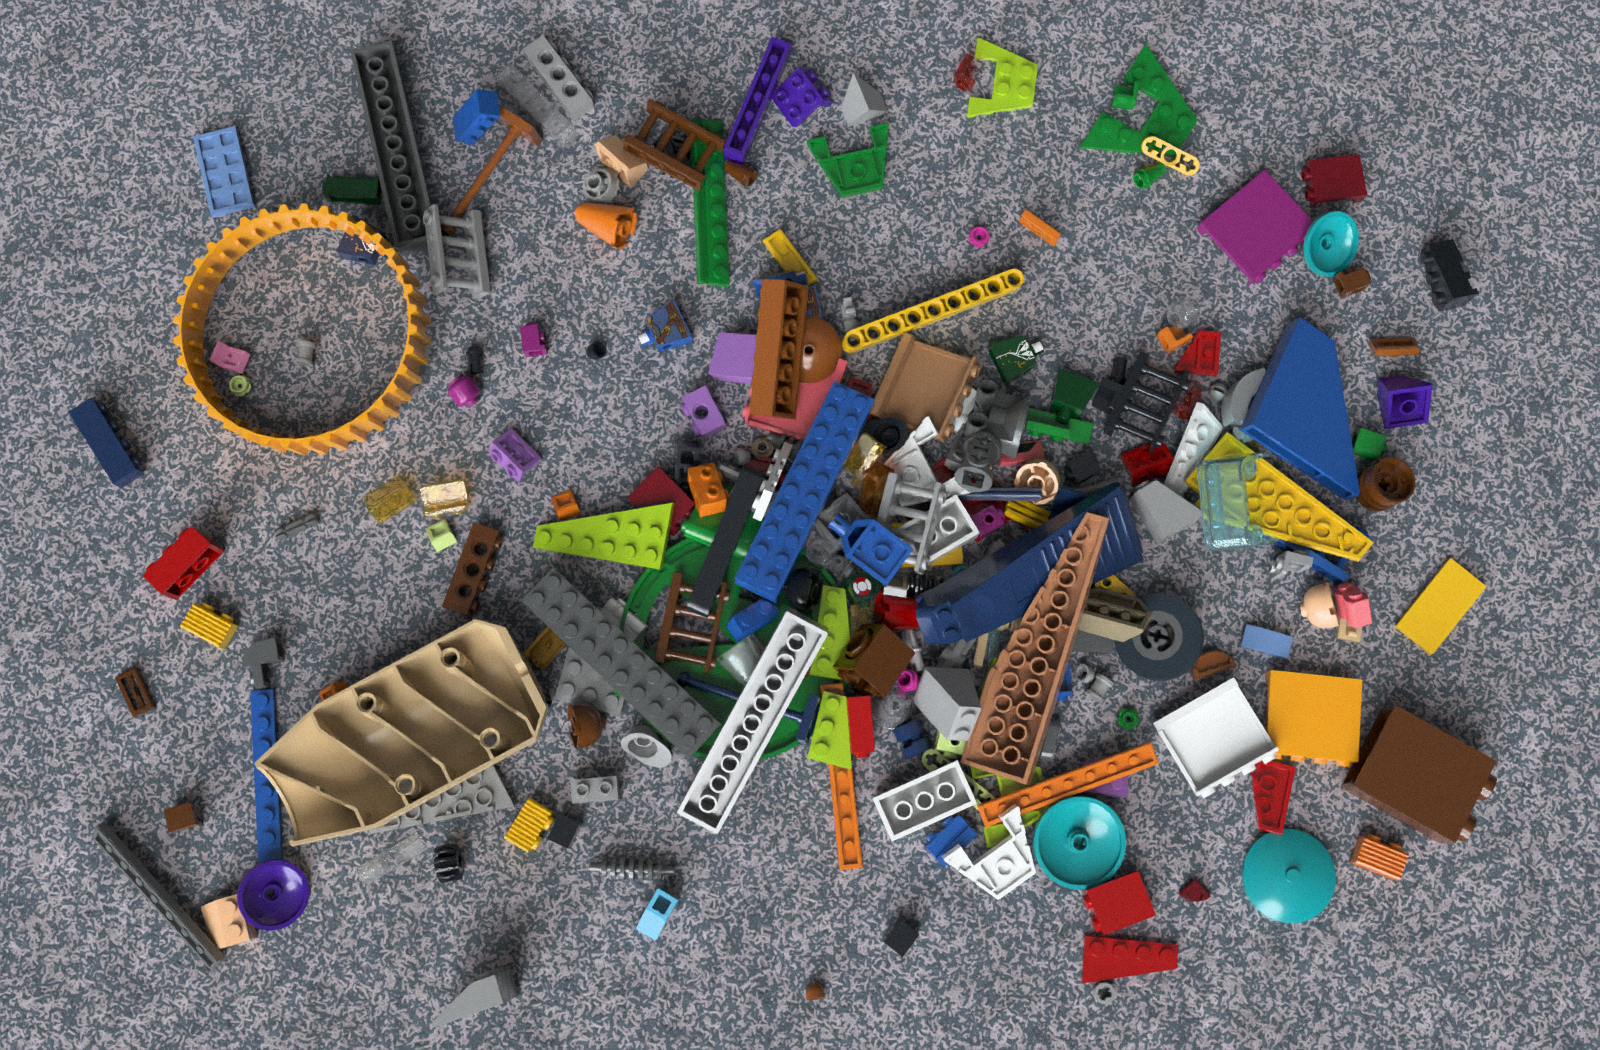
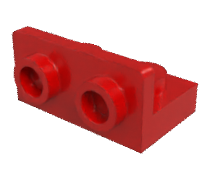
[1121,442,1173,486]

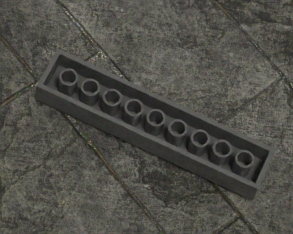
[350,40,433,256]
[521,568,721,760]

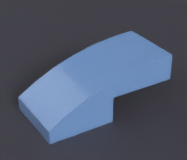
[1241,624,1294,660]

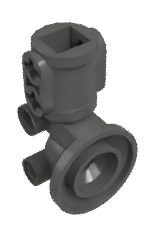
[954,379,1032,493]

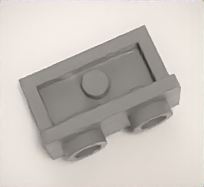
[1269,550,1314,580]

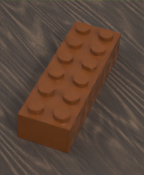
[749,279,809,419]

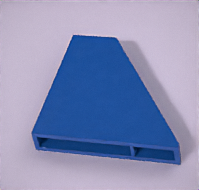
[1240,317,1360,501]

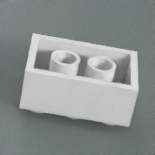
[898,495,980,565]

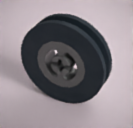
[1114,593,1204,681]

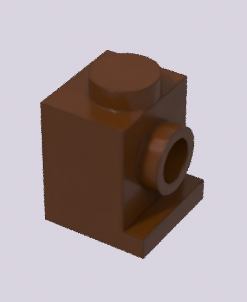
[1332,268,1371,298]

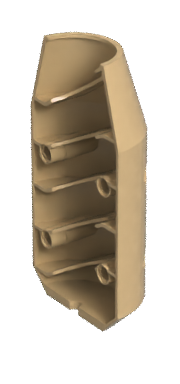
[254,619,549,847]

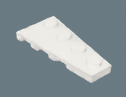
[752,442,793,521]

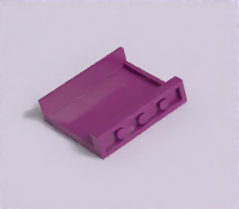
[1196,170,1313,286]

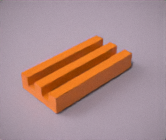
[1019,210,1061,247]

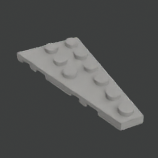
[368,765,516,834]

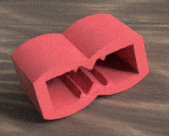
[1333,582,1372,628]

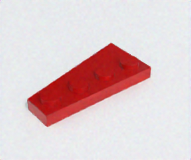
[1081,935,1178,984]

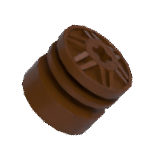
[1356,457,1416,512]

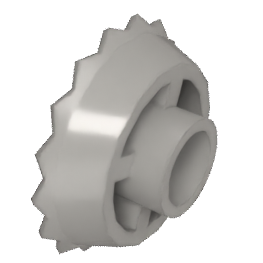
[583,167,620,204]

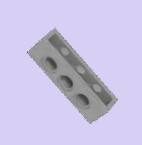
[522,35,594,122]

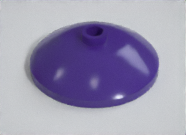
[237,859,309,931]

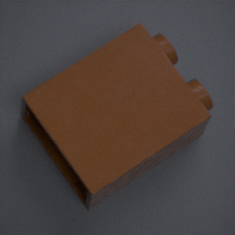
[1341,705,1497,843]

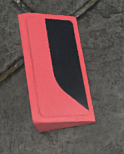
[998,440,1045,467]

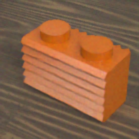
[1350,834,1409,880]

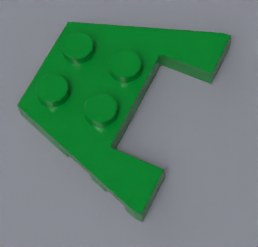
[807,123,889,198]

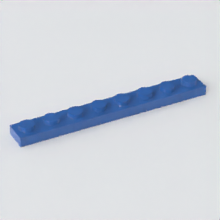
[250,689,284,864]

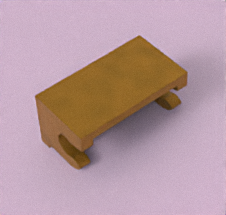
[523,627,566,671]

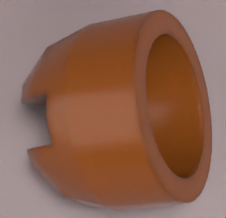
[806,983,825,1000]

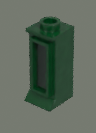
[322,174,382,206]

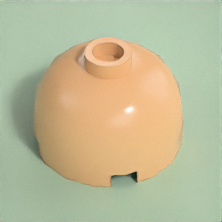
[1014,458,1061,505]
[1300,582,1339,628]

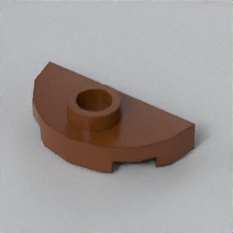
[1192,650,1237,680]

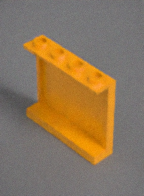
[1265,670,1362,767]

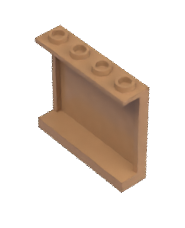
[871,333,981,443]

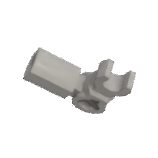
[840,296,858,345]

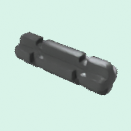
[274,513,319,541]

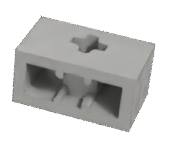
[570,776,621,804]

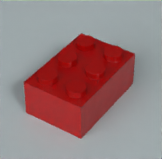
[143,526,224,600]

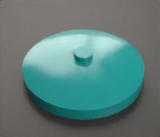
[1032,795,1126,890]
[1241,829,1336,923]

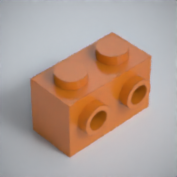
[688,463,729,517]

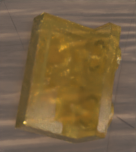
[420,479,470,519]

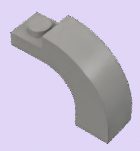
[1221,368,1266,444]

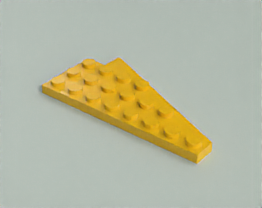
[1185,432,1374,561]

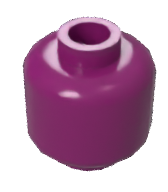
[448,374,481,408]

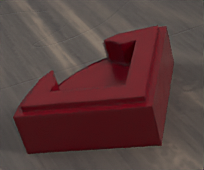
[1177,878,1211,902]

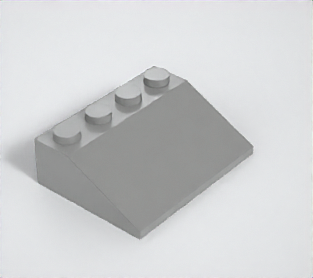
[431,966,519,1028]

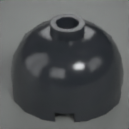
[783,567,823,614]

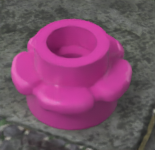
[968,227,990,248]

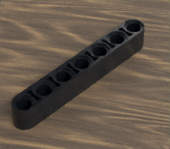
[686,464,766,618]

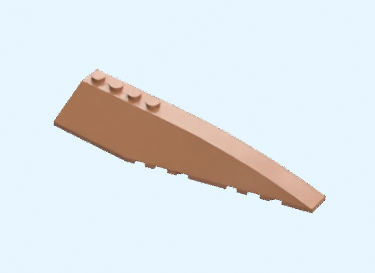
[960,512,1109,785]

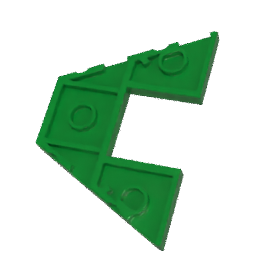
[1080,44,1198,157]

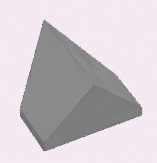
[841,72,888,127]

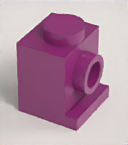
[520,322,548,358]
[970,505,1005,540]

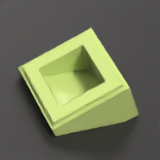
[425,518,457,552]

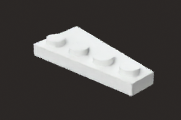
[1164,402,1224,497]

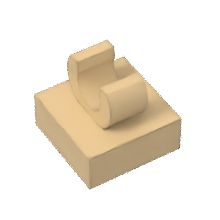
[1336,617,1362,643]

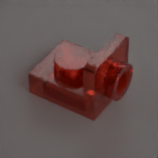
[953,54,975,92]
[1173,386,1201,420]

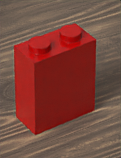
[846,696,875,758]
[1082,871,1156,935]

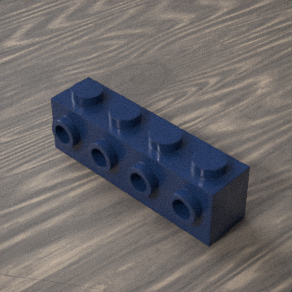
[69,397,144,488]

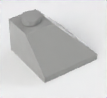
[815,493,869,557]

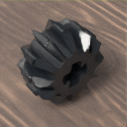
[433,843,464,884]

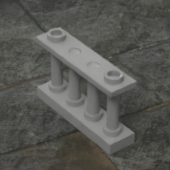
[423,204,490,299]
[876,472,947,575]

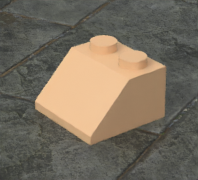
[595,135,648,188]
[201,894,257,950]

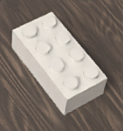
[873,760,977,841]

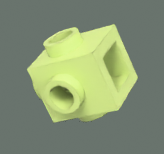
[934,730,967,759]

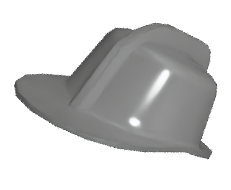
[621,724,672,768]

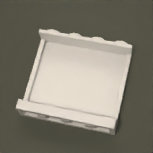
[1153,677,1279,798]

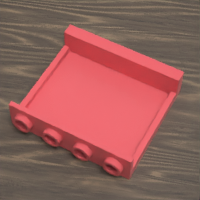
[742,352,848,441]

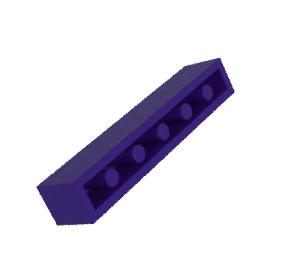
[723,36,792,164]

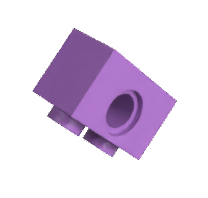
[680,385,726,440]

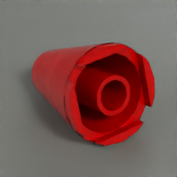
[874,590,920,633]

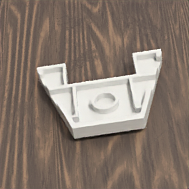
[881,416,971,507]
[942,804,1036,900]

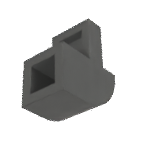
[242,638,285,690]

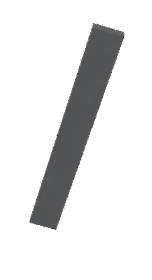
[92,822,226,971]

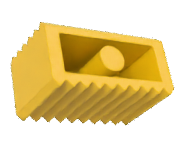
[180,602,238,650]
[504,798,555,852]

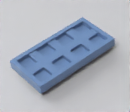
[193,126,255,218]

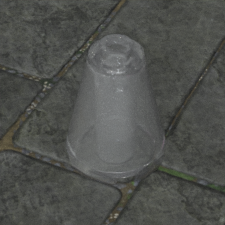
[716,634,762,687]
[870,685,914,730]

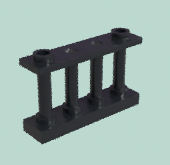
[1103,351,1192,454]

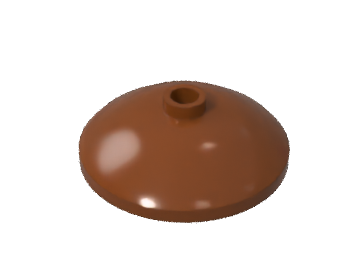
[799,317,842,383]

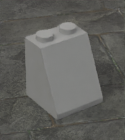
[1129,480,1204,545]
[913,666,982,741]

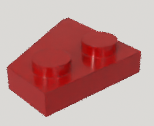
[1174,330,1221,377]

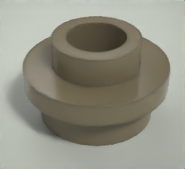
[751,438,773,458]

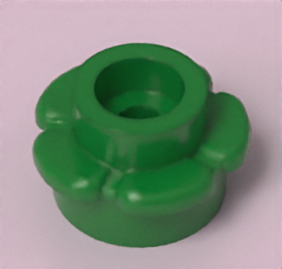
[1117,708,1140,730]

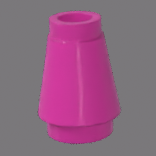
[896,669,921,691]

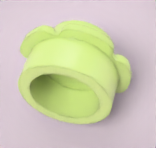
[229,375,251,397]

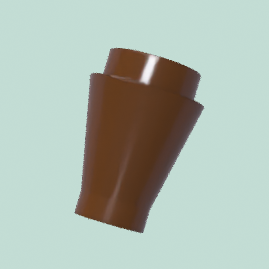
[724,160,757,187]

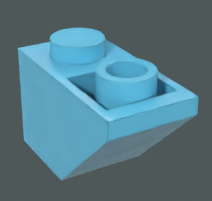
[636,888,680,940]

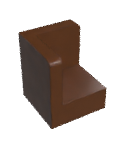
[164,802,203,833]

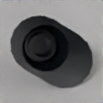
[857,418,908,455]

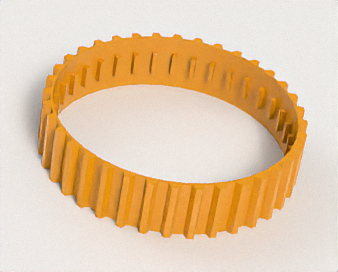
[173,203,432,455]

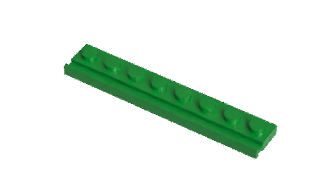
[690,118,730,287]

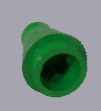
[1133,162,1166,189]

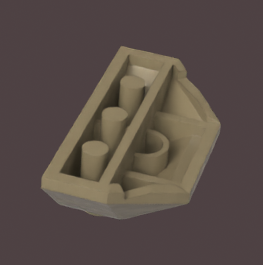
[1079,587,1152,642]

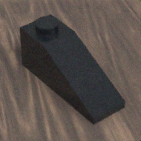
[672,440,700,501]

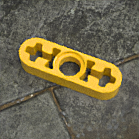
[1141,136,1200,175]

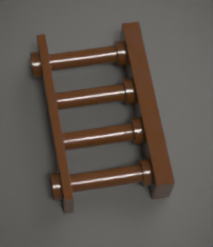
[623,99,726,191]
[655,572,730,674]

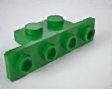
[1024,408,1093,445]

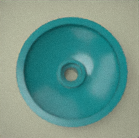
[1303,211,1359,277]

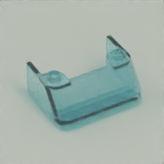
[1197,452,1278,551]

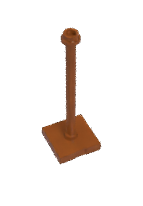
[440,104,543,235]

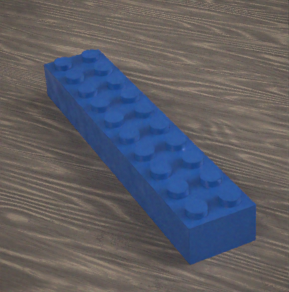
[735,381,875,603]

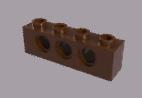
[442,522,503,618]

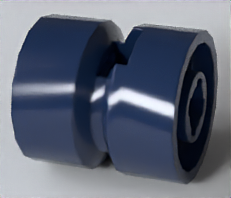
[892,719,932,760]

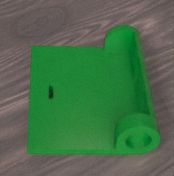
[681,482,765,560]

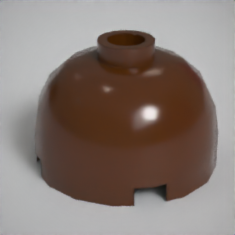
[567,702,606,749]

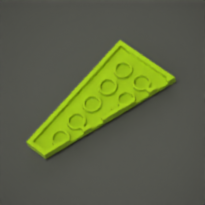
[533,503,675,570]

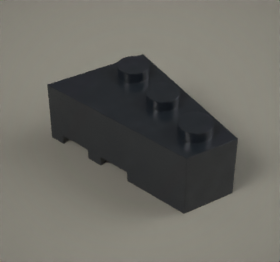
[1420,239,1479,312]

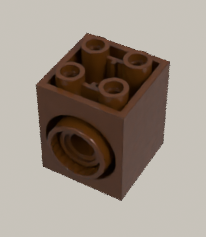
[833,624,916,697]

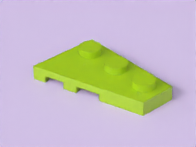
[807,691,852,770]

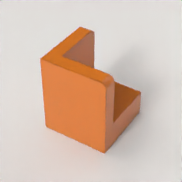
[1156,324,1194,354]

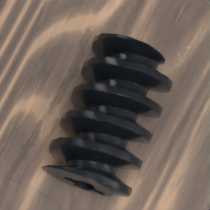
[906,572,946,598]

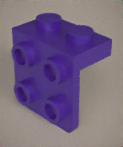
[772,67,834,127]

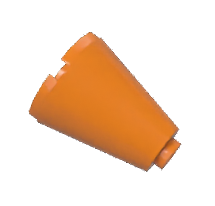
[575,202,637,249]

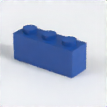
[452,89,500,145]

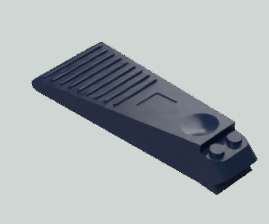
[915,482,1143,644]

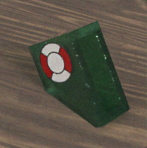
[842,571,882,608]

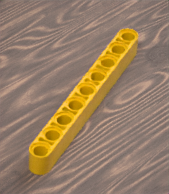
[841,269,1024,354]

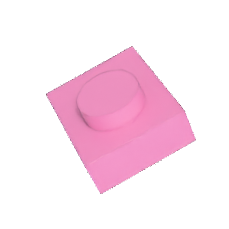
[210,342,251,374]

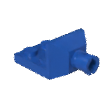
[828,512,914,586]

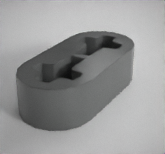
[1039,718,1061,763]

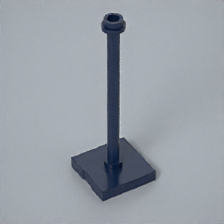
[677,671,821,746]

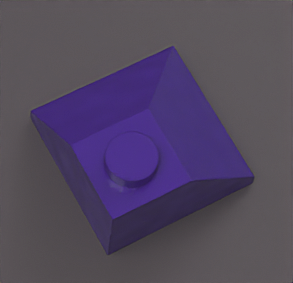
[1377,375,1433,429]

